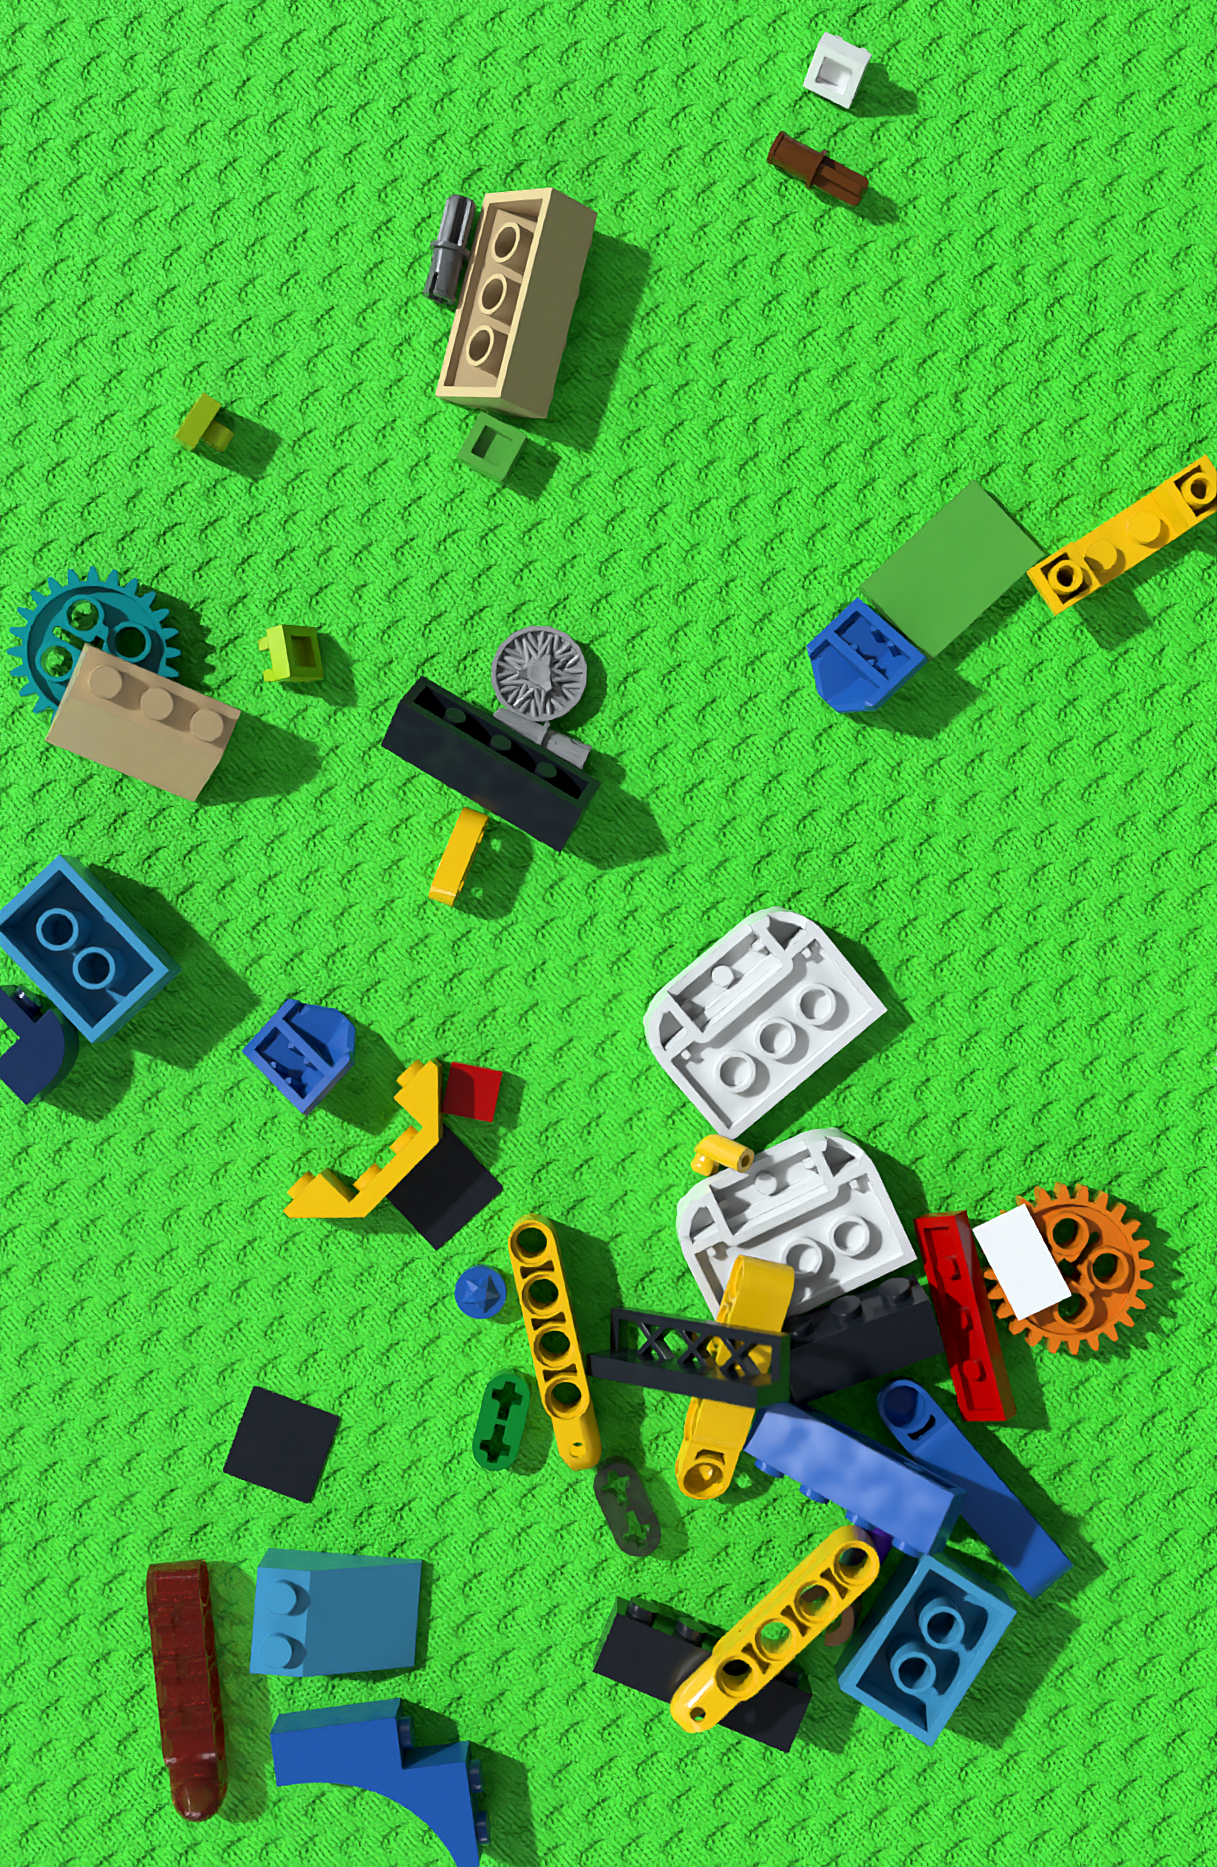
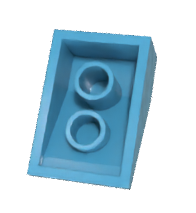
[249,1548,423,1677]

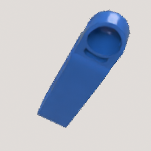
[876,1376,1074,1600]

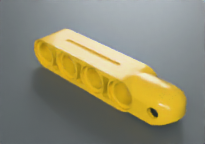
[508,1213,602,1472]
[675,1254,794,1500]
[670,1525,880,1733]

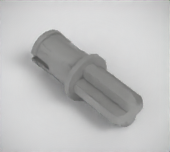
[493,708,592,770]

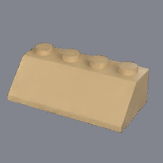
[435,187,598,419]

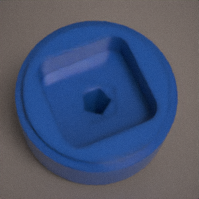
[455,1264,508,1319]

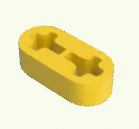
[428,806,489,908]

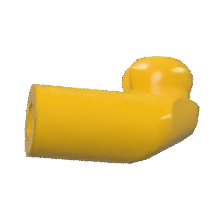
[691,1134,754,1177]

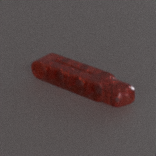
[146,1558,229,1823]

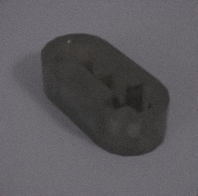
[593,1456,661,1557]

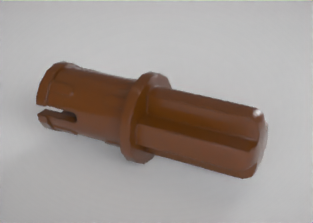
[766,131,869,207]

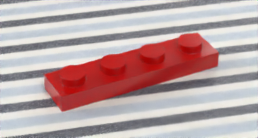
[912,1210,1017,1421]

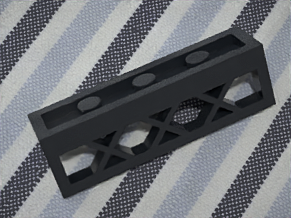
[586,1306,790,1409]

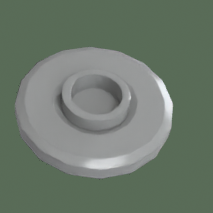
[491,626,587,722]

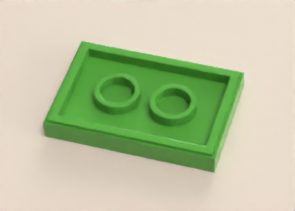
[858,479,1045,664]

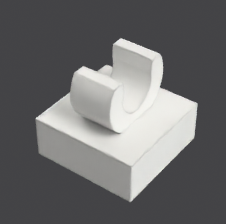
[803,31,872,109]

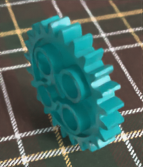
[7,566,182,724]

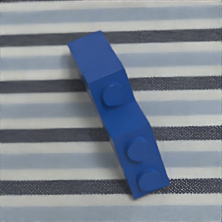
[270,1698,491,1867]

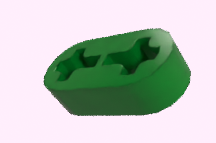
[472,1368,532,1471]

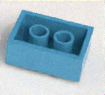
[0,854,183,1043]
[834,1552,1017,1747]

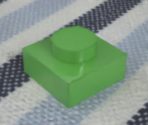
[457,411,528,486]

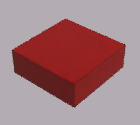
[441,1061,503,1123]

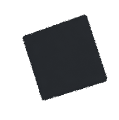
[386,1123,503,1250]
[223,1386,340,1503]

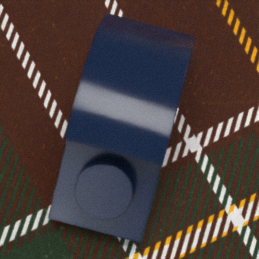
[0,985,79,1105]

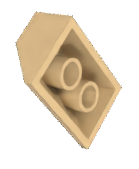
[45,643,241,802]

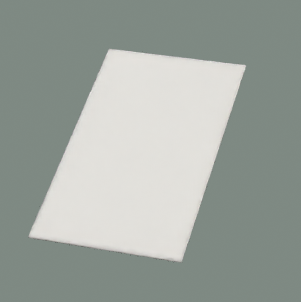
[972,1204,1072,1320]

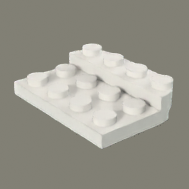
[643,906,887,1140]
[676,1127,917,1321]

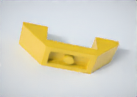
[1026,455,1217,616]
[283,1057,443,1218]

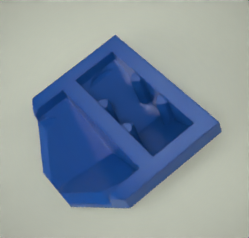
[806,597,928,713]
[242,999,357,1116]

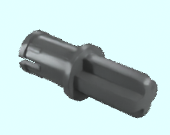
[422,194,476,305]

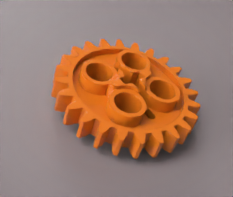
[981,1182,1154,1355]

